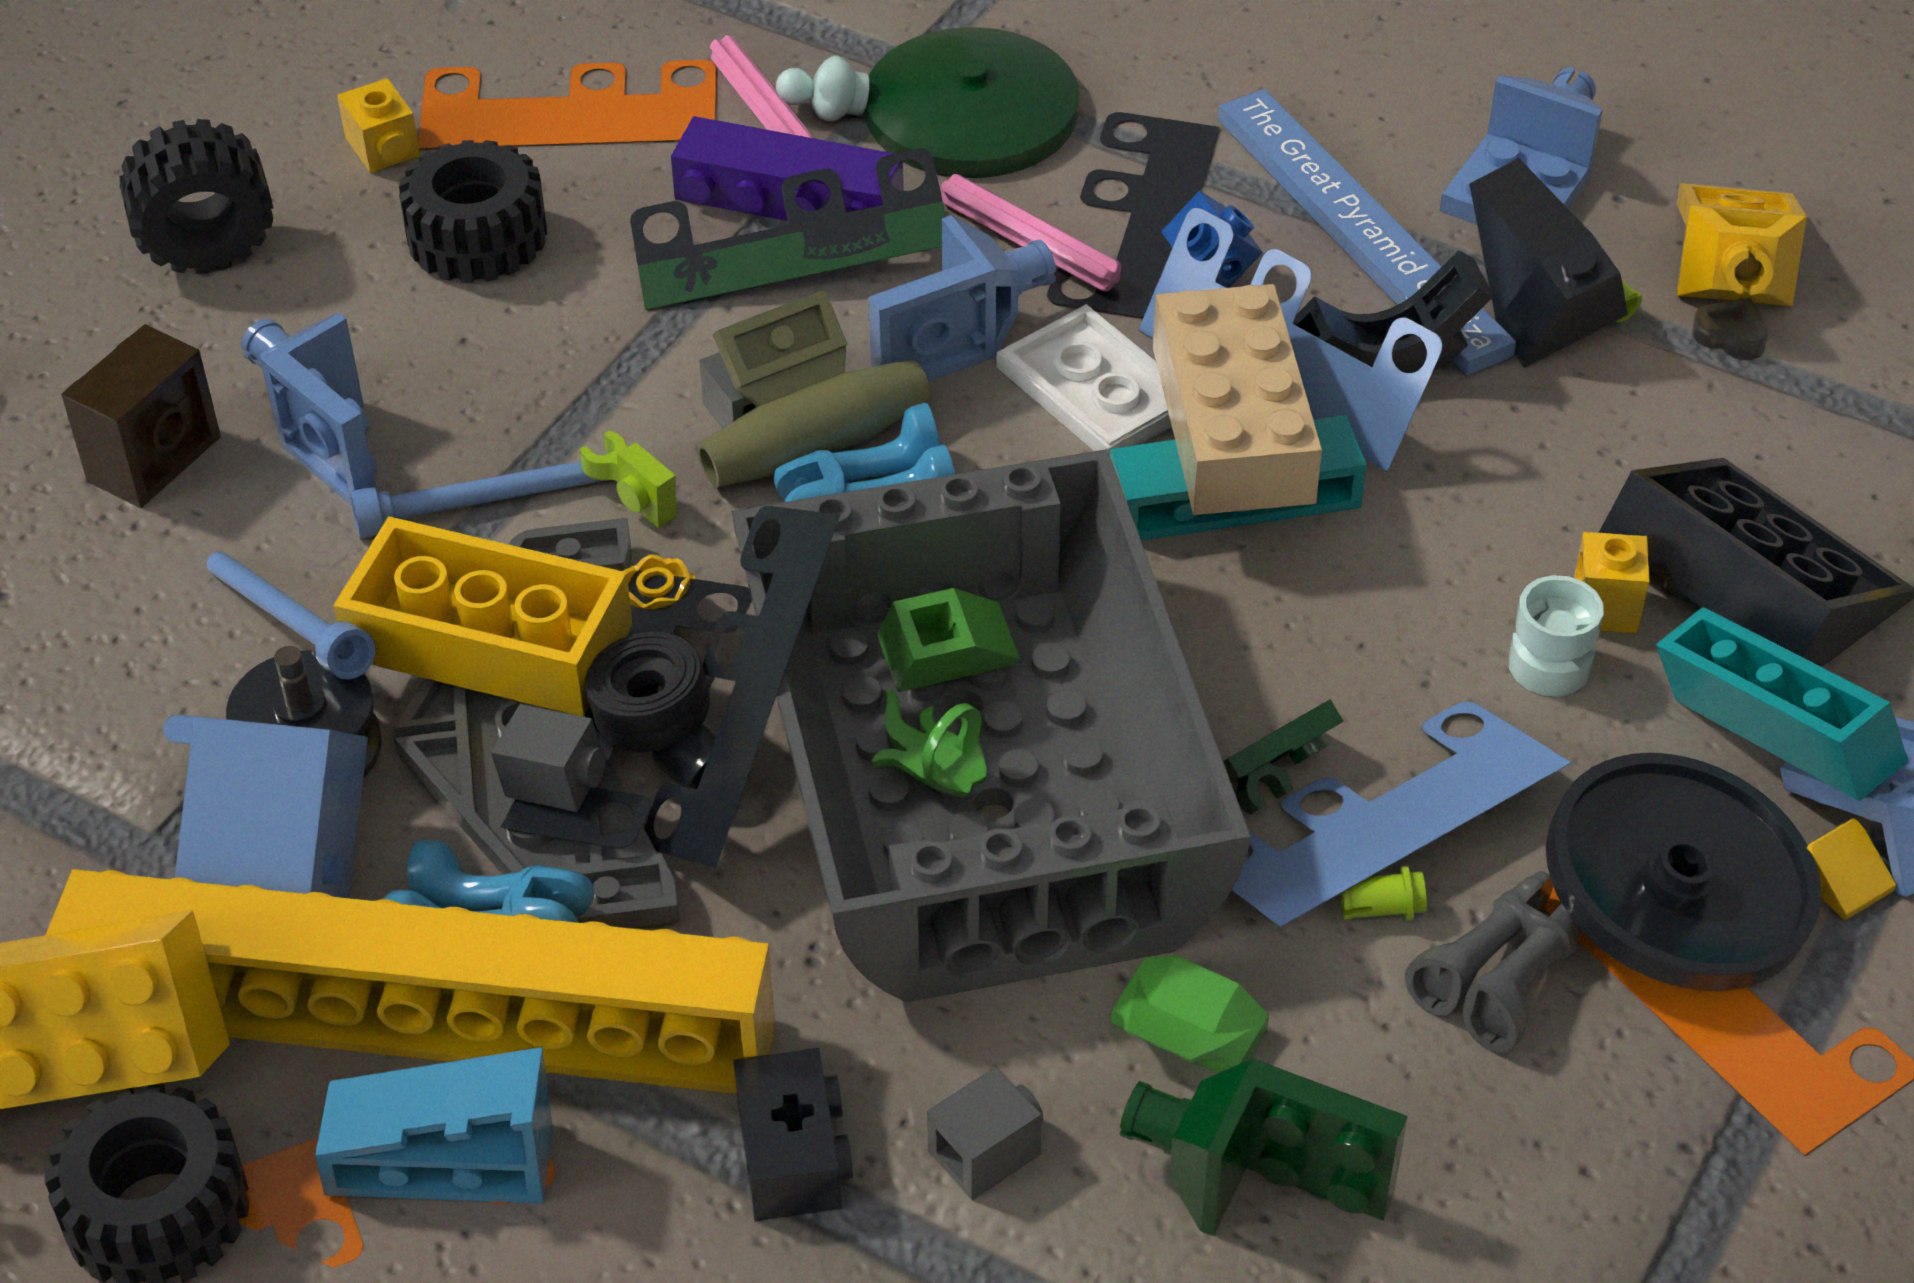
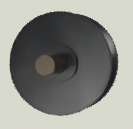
[226,646,382,778]

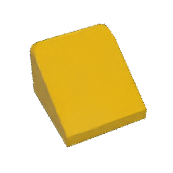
[1807,818,1896,921]

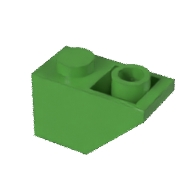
[877,588,1020,693]

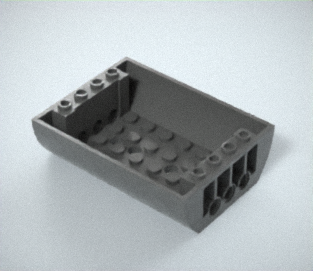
[731,449,1251,1002]

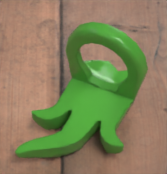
[872,689,986,798]

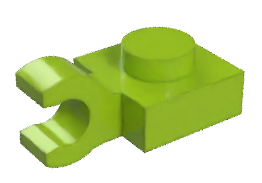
[580,430,677,528]

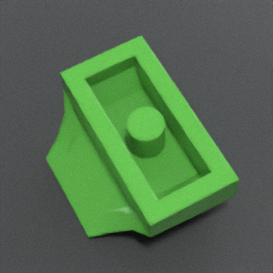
[1111,955,1269,1073]

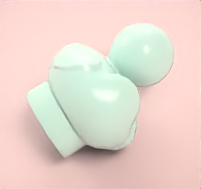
[776,55,869,121]

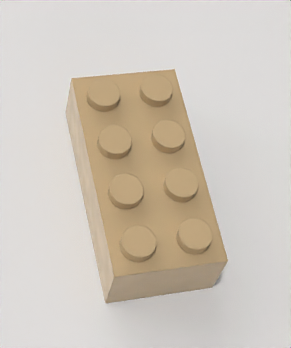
[1153,284,1322,515]

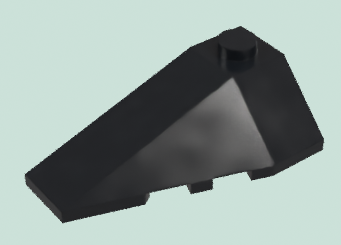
[1469,158,1628,368]

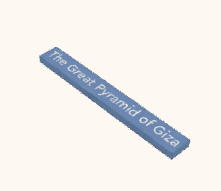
[1218,89,1516,376]

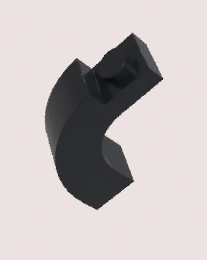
[1293,250,1494,373]

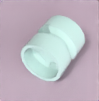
[1509,575,1604,697]

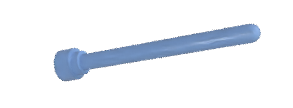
[350,461,607,539]
[207,551,375,679]

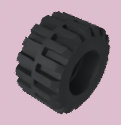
[119,119,274,274]
[399,140,547,283]
[45,1084,249,1283]

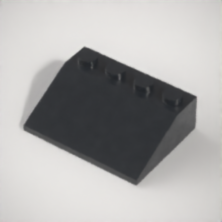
[1598,457,1914,667]

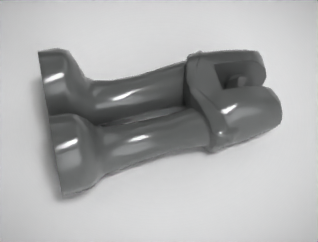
[1405,871,1583,1053]

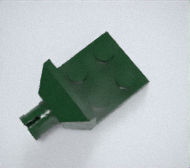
[1119,1058,1408,1237]

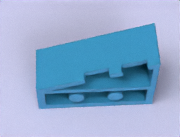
[315,1047,553,1204]

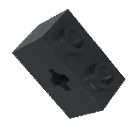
[733,1048,853,1222]

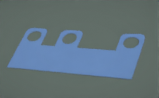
[1139,208,1442,471]
[1232,702,1572,927]

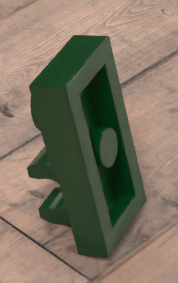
[1223,699,1344,815]

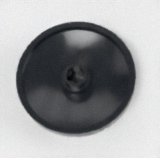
[1546,753,1821,991]

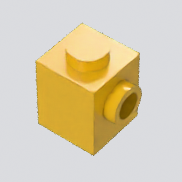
[337,78,420,173]

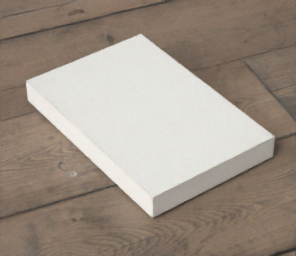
[996,304,1172,456]

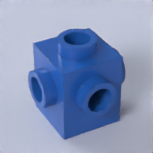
[1161,190,1263,288]

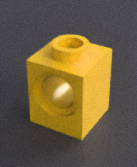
[1574,532,1649,634]

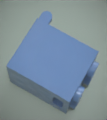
[163,715,368,898]

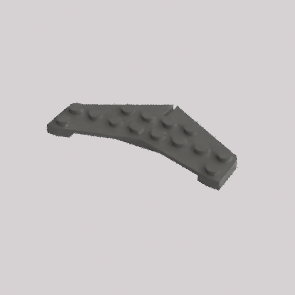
[393,518,680,928]

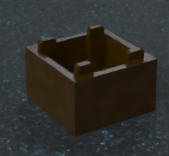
[61,324,221,508]

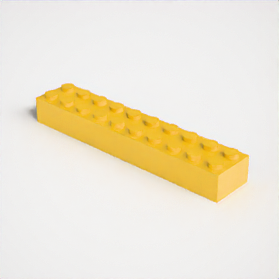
[45,869,776,1094]

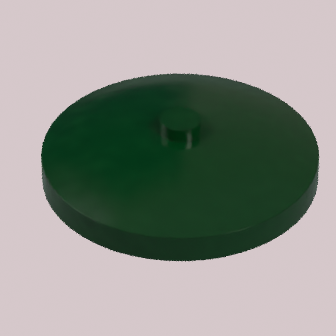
[865,27,1079,178]

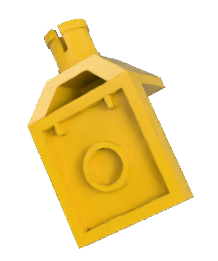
[1676,183,1807,307]

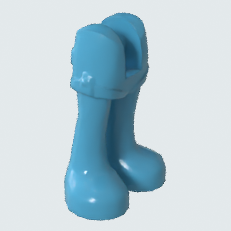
[774,403,955,502]
[384,840,594,923]

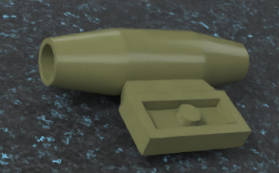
[697,289,931,488]

